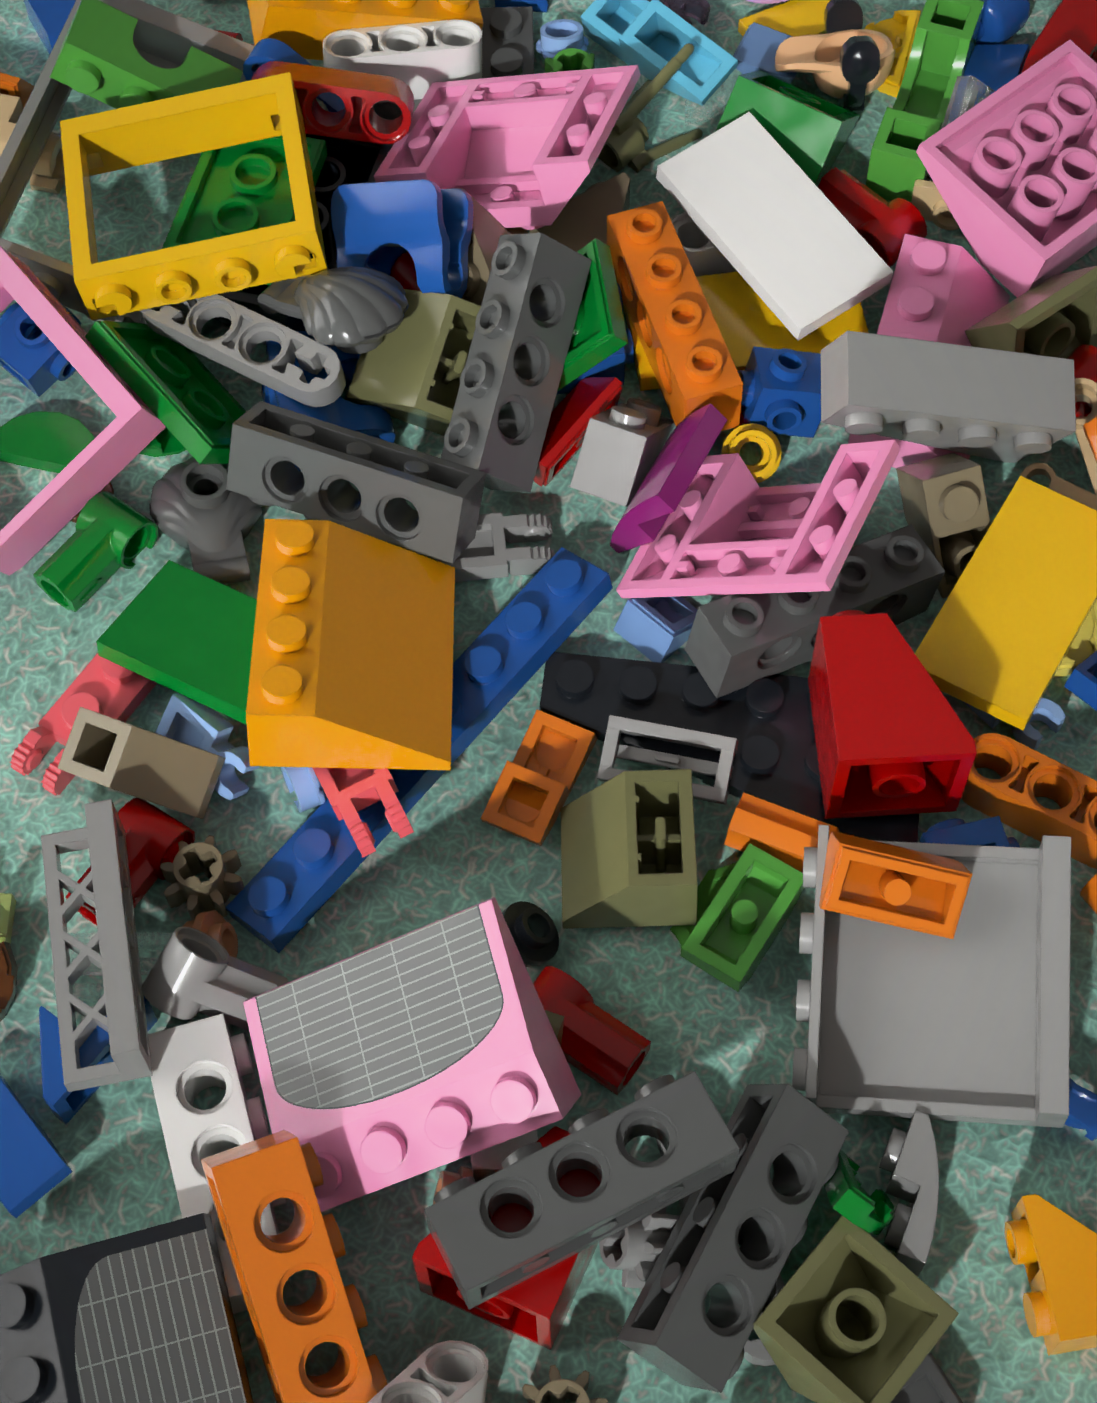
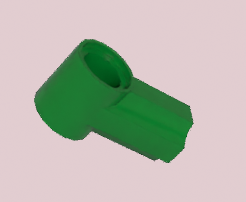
[33,491,158,612]

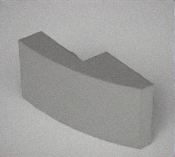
[879,1110,939,1277]

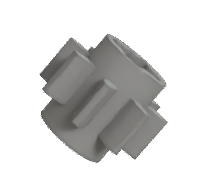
[599,1207,680,1288]

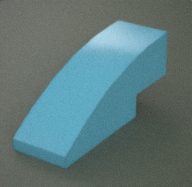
[580,0,739,106]

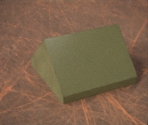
[965,266,1097,359]
[753,1215,959,1403]

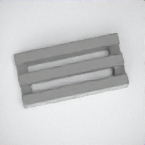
[597,715,739,805]

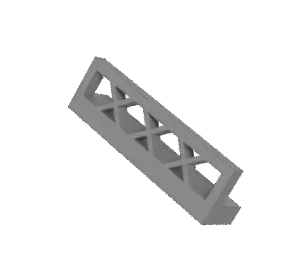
[41,799,153,1092]

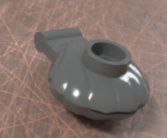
[258,266,409,354]
[149,457,263,585]

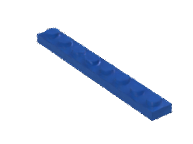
[226,547,613,953]

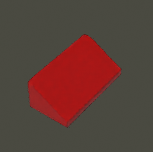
[534,377,623,487]

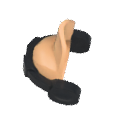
[775,0,895,111]

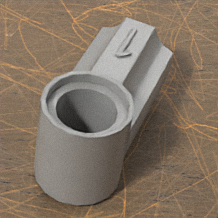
[141,927,288,1031]

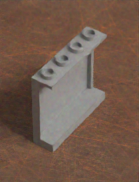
[792,825,1071,1128]

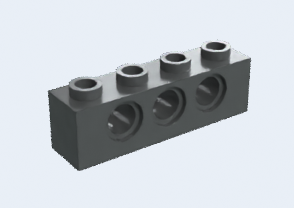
[441,233,592,493]
[226,401,486,564]
[685,524,945,698]
[424,1071,740,1310]
[617,1084,849,1393]

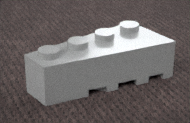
[821,331,1076,463]

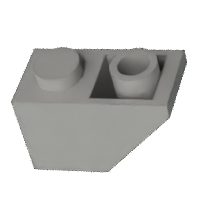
[570,398,675,507]

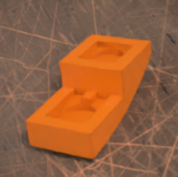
[480,709,597,846]

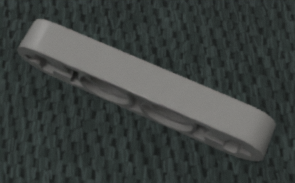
[140,294,346,407]

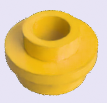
[721,423,782,483]

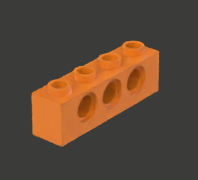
[607,201,743,431]
[201,1130,387,1403]

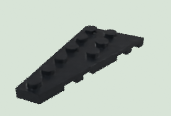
[539,652,919,842]

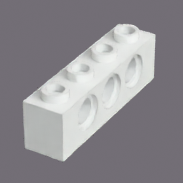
[148,1013,303,1314]

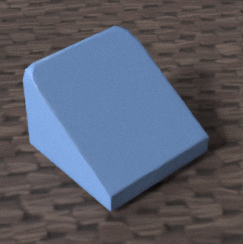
[733,22,797,83]
[613,596,698,663]

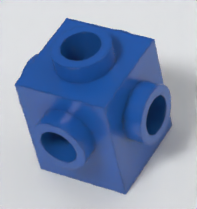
[0,303,81,397]
[738,347,821,438]

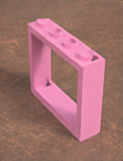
[0,246,166,576]

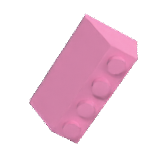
[848,234,1010,468]

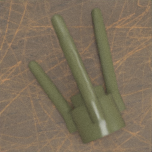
[598,43,703,173]

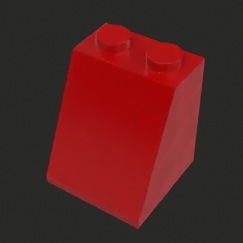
[808,610,977,819]
[412,1126,600,1350]

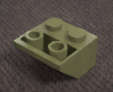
[345,289,481,436]
[561,769,698,929]

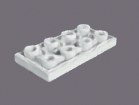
[656,112,893,341]

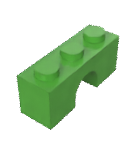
[50,0,243,109]

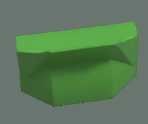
[670,843,805,992]

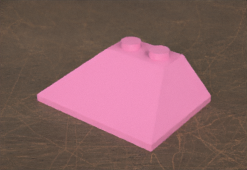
[374,65,641,230]
[616,440,900,599]

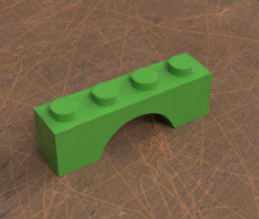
[866,0,985,202]

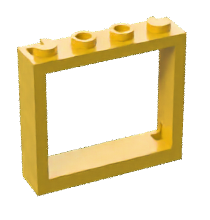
[60,72,328,321]

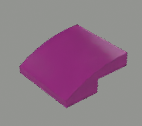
[610,403,727,553]

